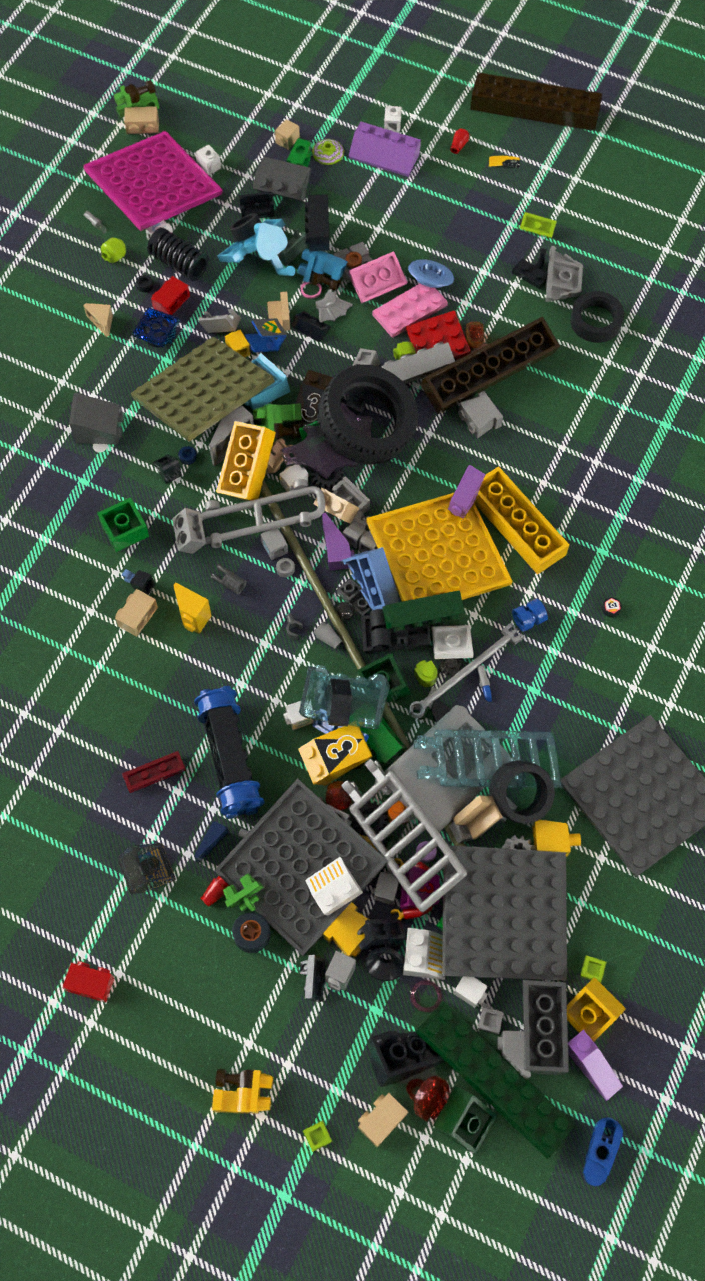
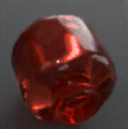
[326,781,351,811]

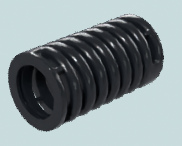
[147,227,209,281]

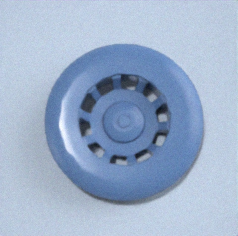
[408,259,454,288]

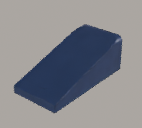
[194,821,228,863]

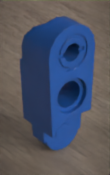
[583,1117,623,1187]

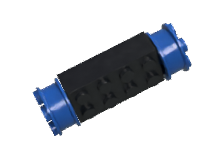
[194,686,264,819]

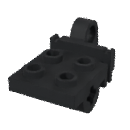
[361,609,431,654]

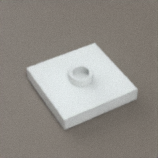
[431,625,473,659]

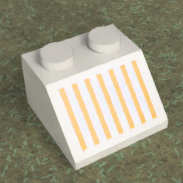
[306,857,363,916]
[403,928,445,980]

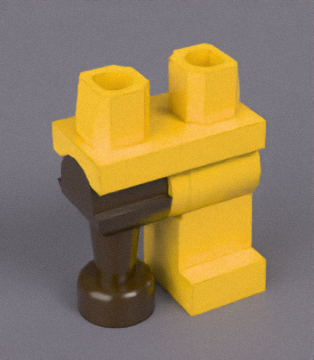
[212,1069,273,1114]

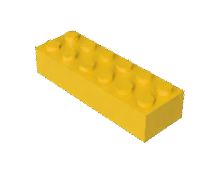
[474,466,569,575]

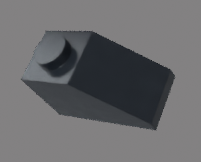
[324,679,352,727]

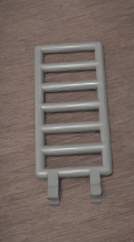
[341,759,467,912]

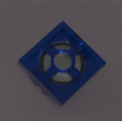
[132,307,180,348]

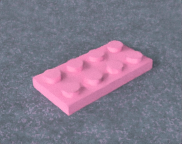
[372,284,448,338]

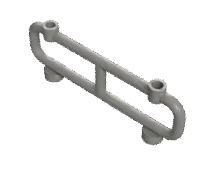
[200,479,325,548]

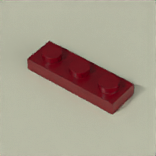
[122,751,186,793]

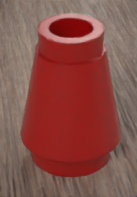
[450,128,470,154]
[200,876,230,907]

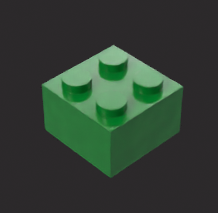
[97,497,150,552]

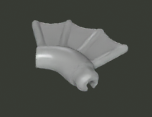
[316,289,352,323]

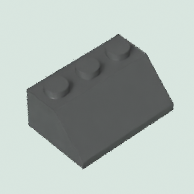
[253,157,311,202]

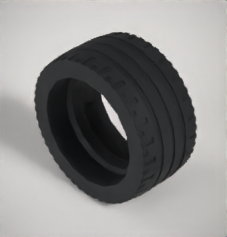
[489,760,555,823]

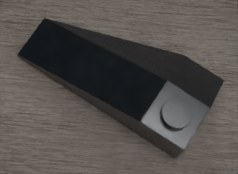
[370,1031,446,1088]

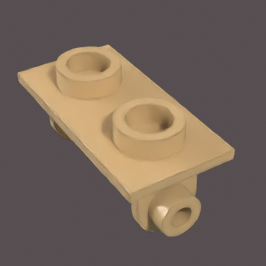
[265,438,293,474]

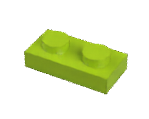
[520,212,557,238]

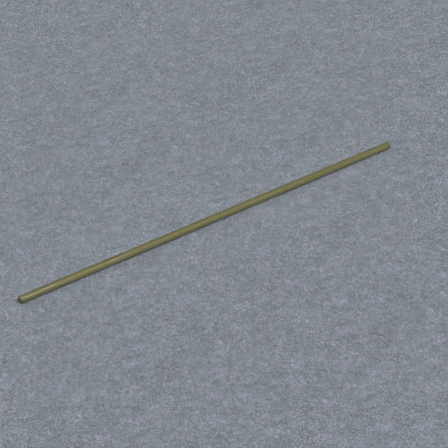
[261,480,466,846]

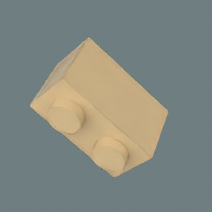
[124,106,159,134]
[313,488,359,524]
[115,589,158,637]
[358,1093,408,1147]

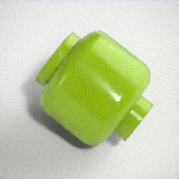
[101,237,126,263]

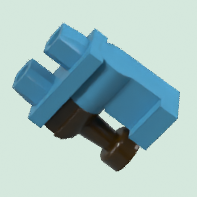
[297,248,347,291]

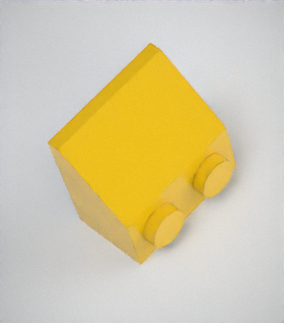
[174,582,212,634]
[567,977,626,1042]

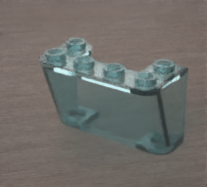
[299,665,390,729]

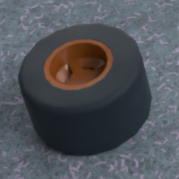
[232,912,270,953]

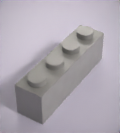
[382,342,455,384]

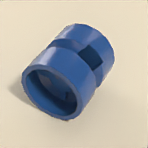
[512,599,548,632]

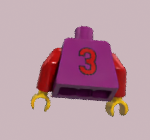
[390,858,443,920]

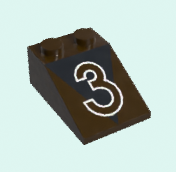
[289,369,333,427]

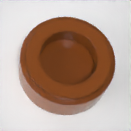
[345,251,362,269]

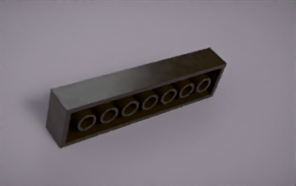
[470,72,603,131]
[420,316,560,414]

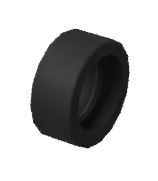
[229,213,261,242]

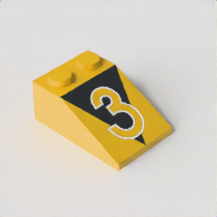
[298,722,373,786]

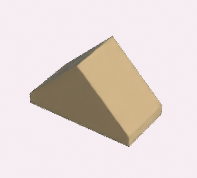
[83,303,113,337]

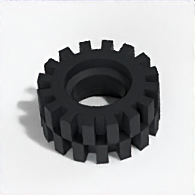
[311,459,344,493]
[352,801,388,837]

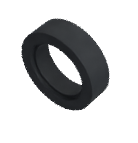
[570,291,624,343]

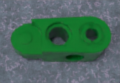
[287,138,311,167]

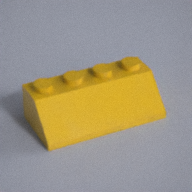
[216,421,276,501]

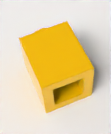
[225,330,251,357]

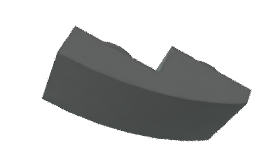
[336,578,372,617]

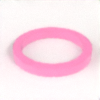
[301,282,322,299]

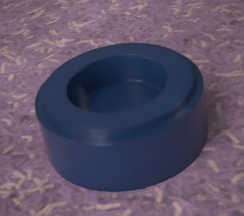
[178,446,197,465]

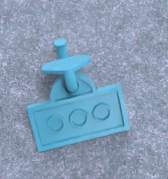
[217,219,295,276]

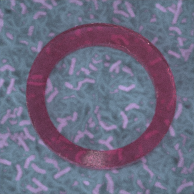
[411,980,442,1012]

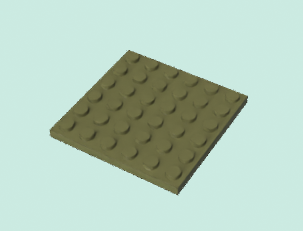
[131,337,275,442]

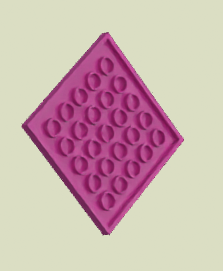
[84,131,222,231]

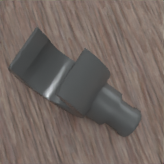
[286,613,303,640]

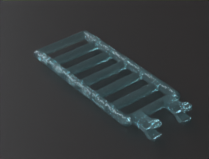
[413,729,561,788]

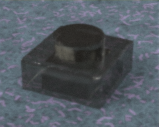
[438,658,464,677]

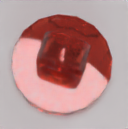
[406,1076,450,1121]

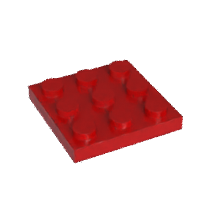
[406,310,471,360]

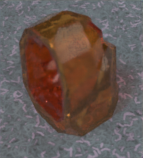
[465,322,484,349]

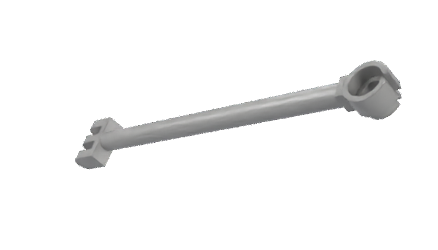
[409,623,524,718]

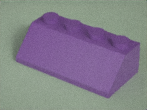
[348,121,421,177]

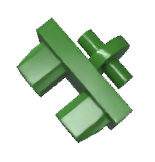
[223,874,264,911]

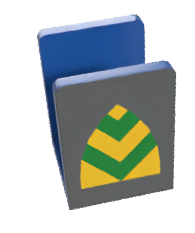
[245,318,287,353]

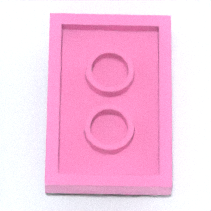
[348,251,408,304]

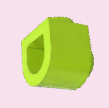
[393,341,416,360]
[414,660,438,687]

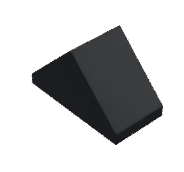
[153,454,182,484]

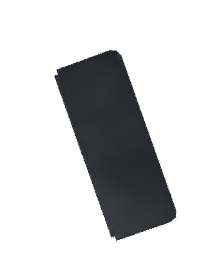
[292,311,331,342]

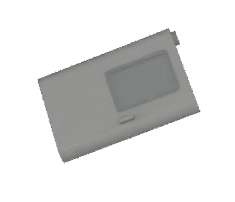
[375,705,511,837]

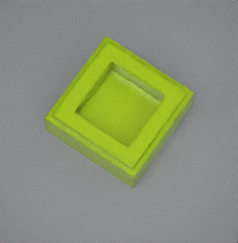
[580,955,606,983]
[303,1120,332,1152]

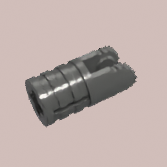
[210,564,247,595]

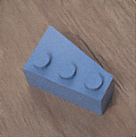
[342,547,400,611]

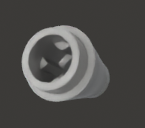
[313,622,342,649]

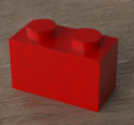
[151,276,190,318]
[62,961,114,1003]

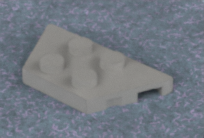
[545,246,583,302]

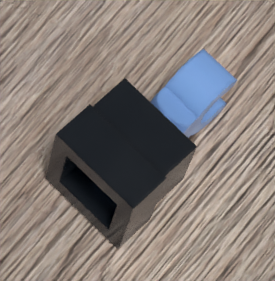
[121,569,156,595]

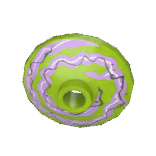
[312,139,344,165]

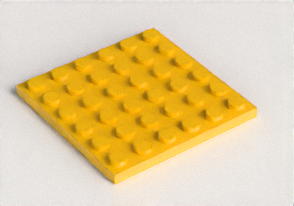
[366,493,513,602]

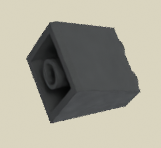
[69,393,124,445]

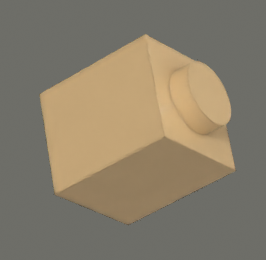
[275,119,300,150]

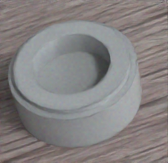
[276,558,295,578]

